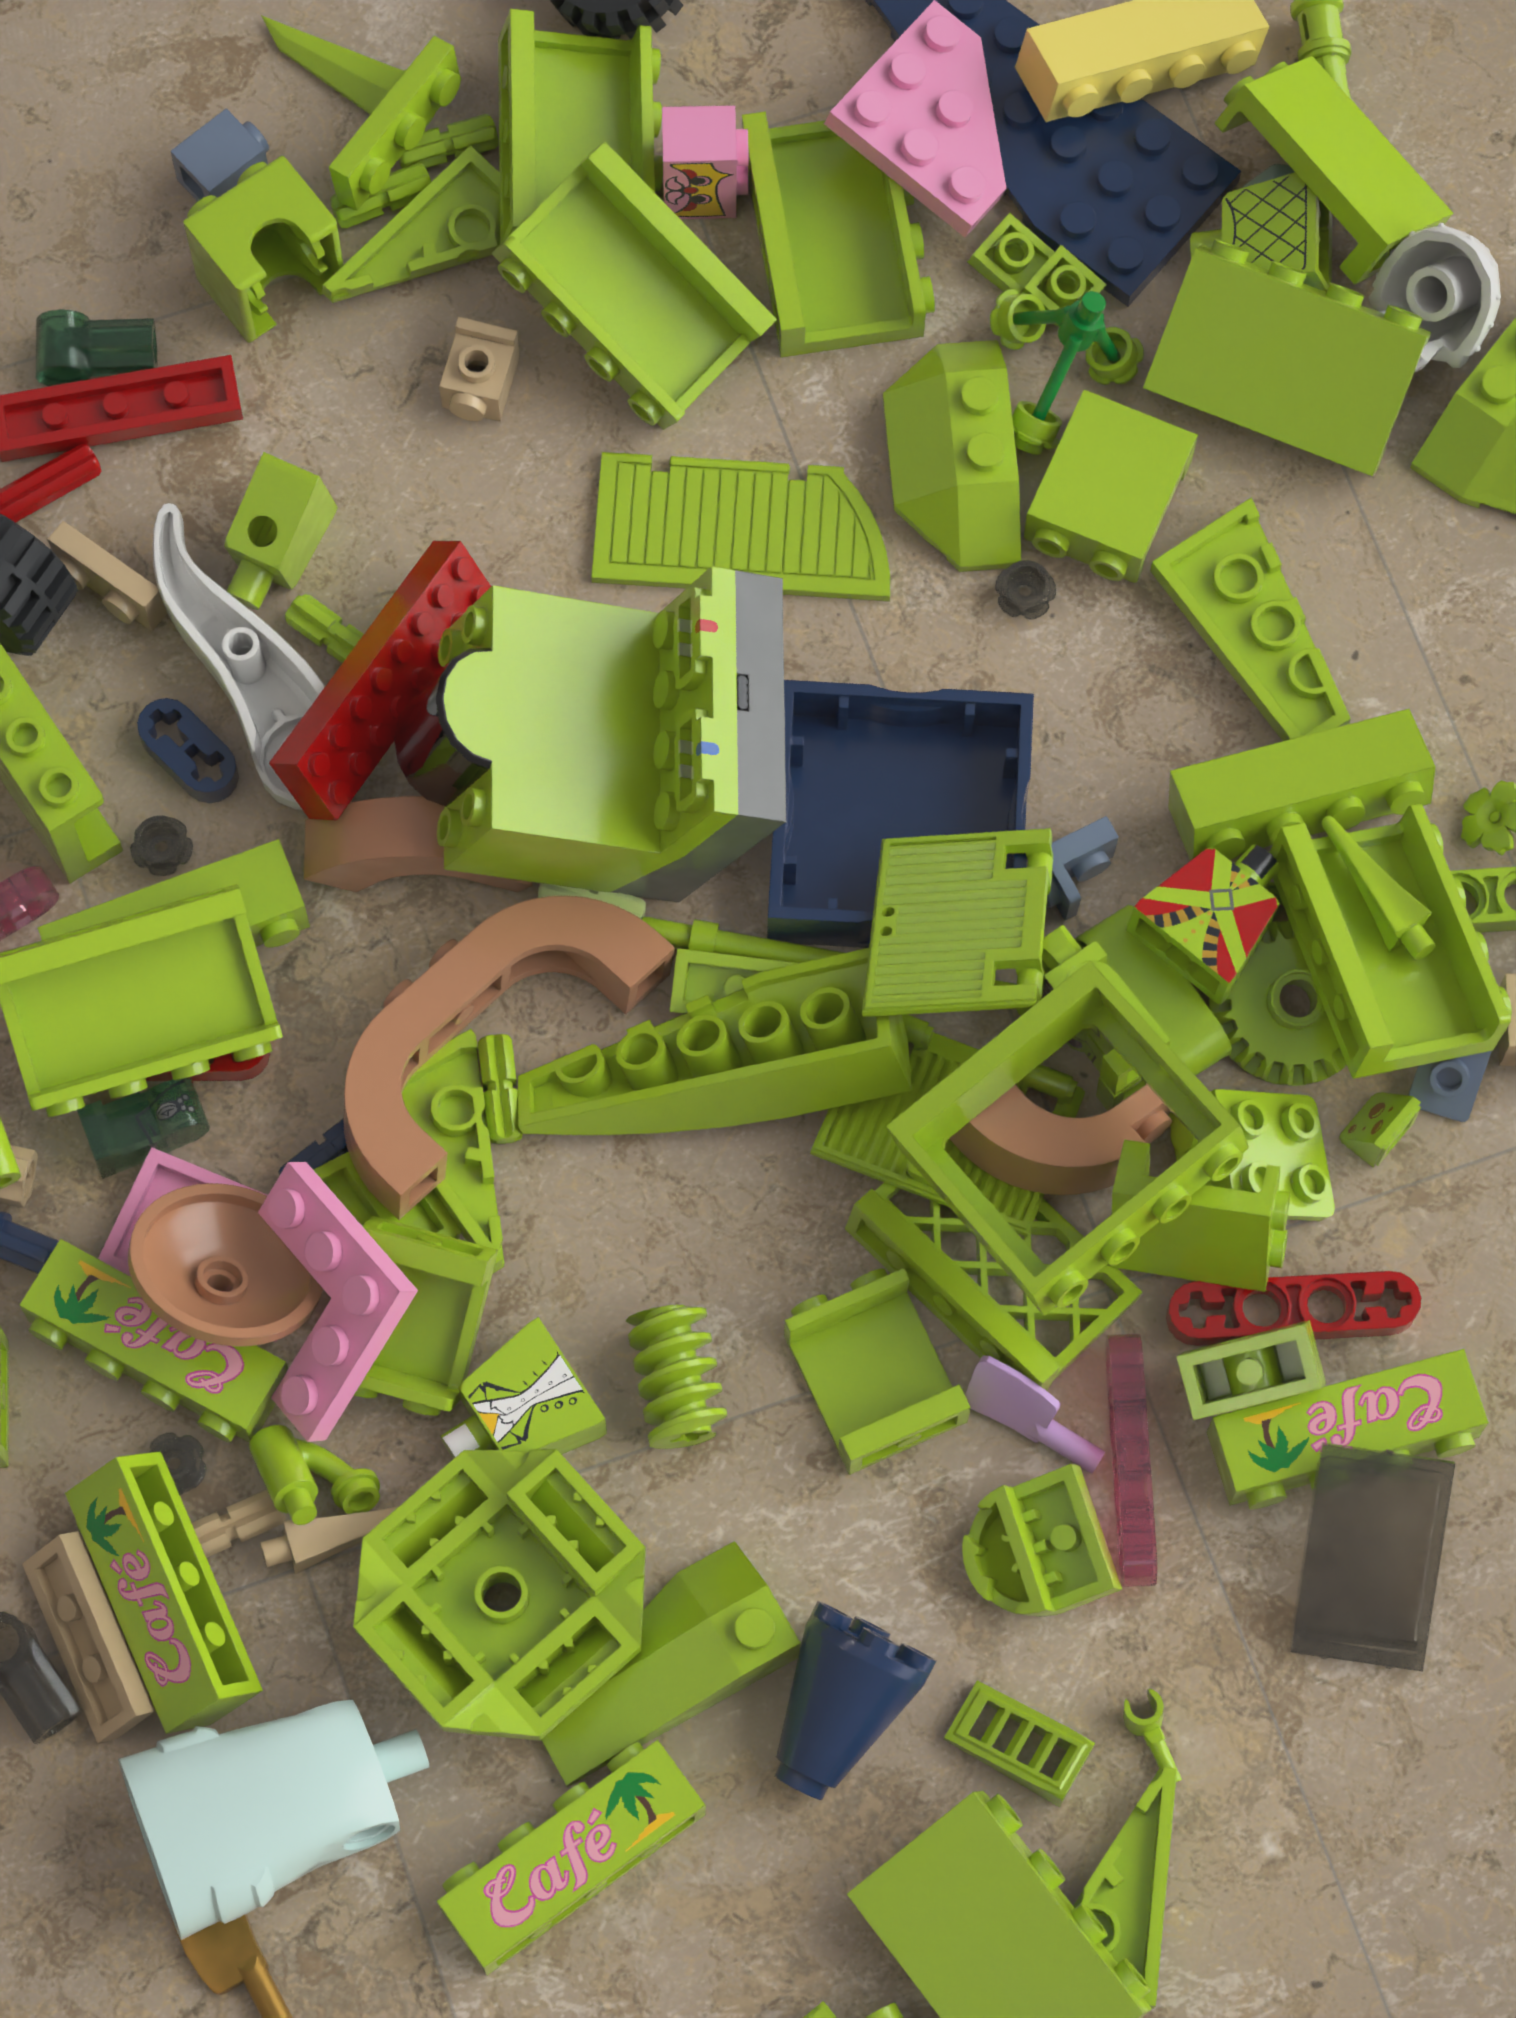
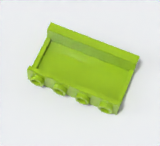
[498,9,663,244]
[742,111,935,358]
[491,141,777,430]
[1143,239,1431,477]
[0,643,123,883]
[1269,803,1512,1079]
[0,884,283,1117]
[847,1791,1152,2018]

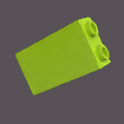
[1214,56,1454,285]

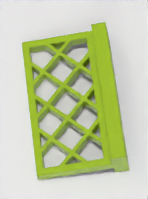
[845,1173,1142,1391]

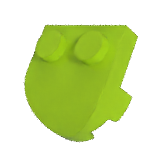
[962,1463,1123,1617]

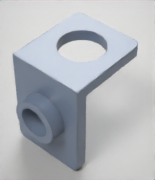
[1408,1051,1492,1122]

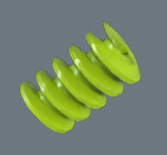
[625,1304,727,1449]

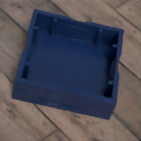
[767,680,1034,948]

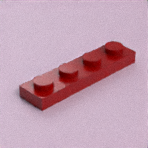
[0,355,243,462]

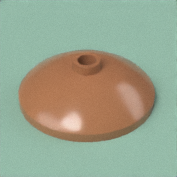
[128,1183,323,1346]

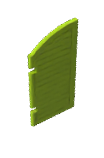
[591,452,890,601]

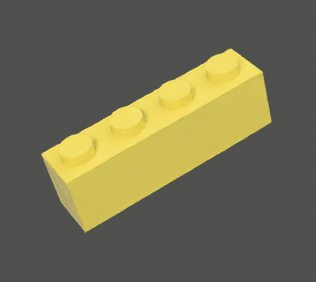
[1015,0,1270,122]

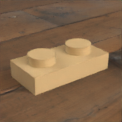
[48,521,167,631]

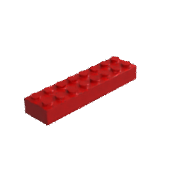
[269,541,491,821]

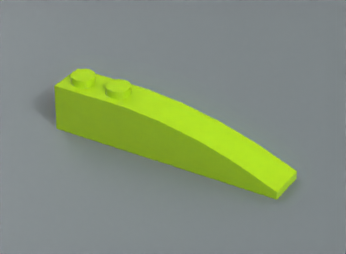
[518,948,912,1135]

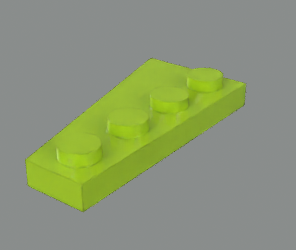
[1150,497,1351,741]

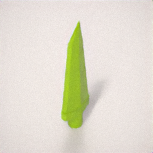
[261,15,435,126]

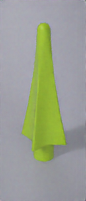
[1321,816,1436,961]

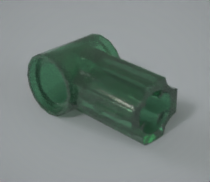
[35,309,158,386]

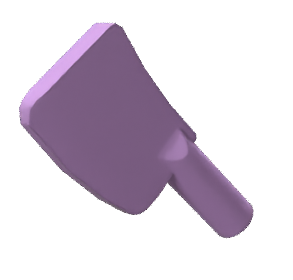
[965,1355,1105,1474]

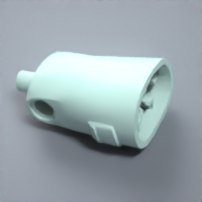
[118,1700,429,1940]

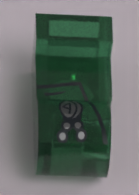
[77,1078,210,1179]

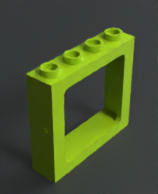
[886,960,1249,1316]

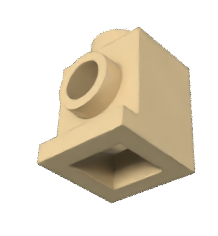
[439,316,520,421]

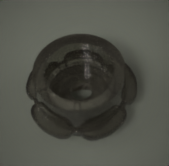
[995,560,1056,620]
[130,815,193,876]
[149,1432,207,1495]

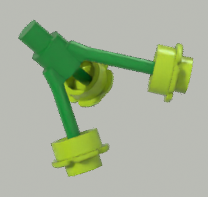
[990,289,1144,455]

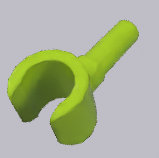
[1123,1689,1182,1782]

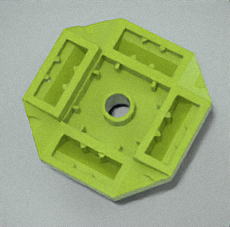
[353,1449,646,1741]

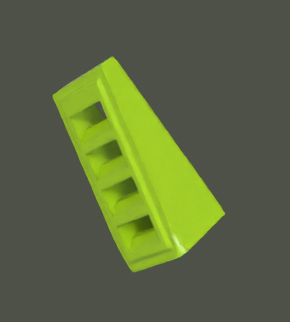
[943,1680,1095,1807]

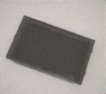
[1290,1442,1455,1672]

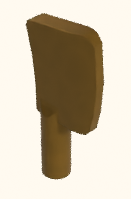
[172,1914,293,2018]

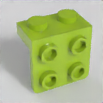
[1169,1089,1335,1221]

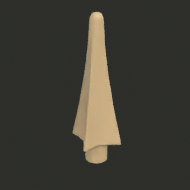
[260,1506,399,1574]

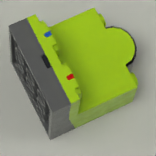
[394,566,786,902]

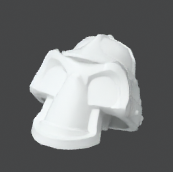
[1369,223,1501,372]

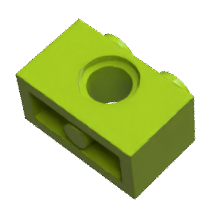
[1176,1320,1326,1421]

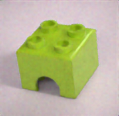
[183,156,344,343]

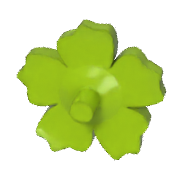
[1461,780,1516,856]

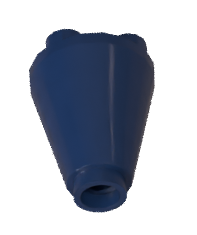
[774,1601,936,1800]

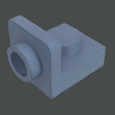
[1046,816,1119,920]

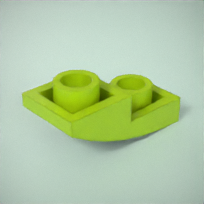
[967,212,1107,327]

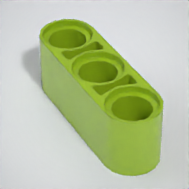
[1075,904,1232,1076]

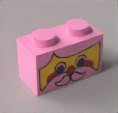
[662,106,749,219]

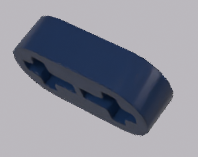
[137,698,239,804]

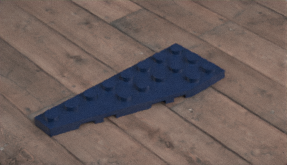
[865,0,1241,307]

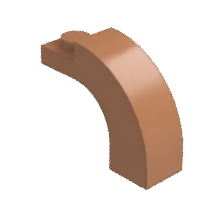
[304,796,532,893]
[949,1084,1172,1195]

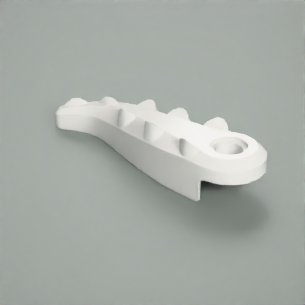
[152,503,325,810]

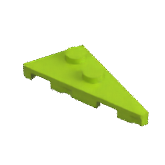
[322,145,500,303]
[402,1028,505,1273]
[1073,1767,1177,2009]

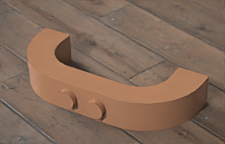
[343,896,675,1220]

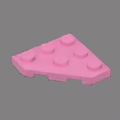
[824,0,1006,238]

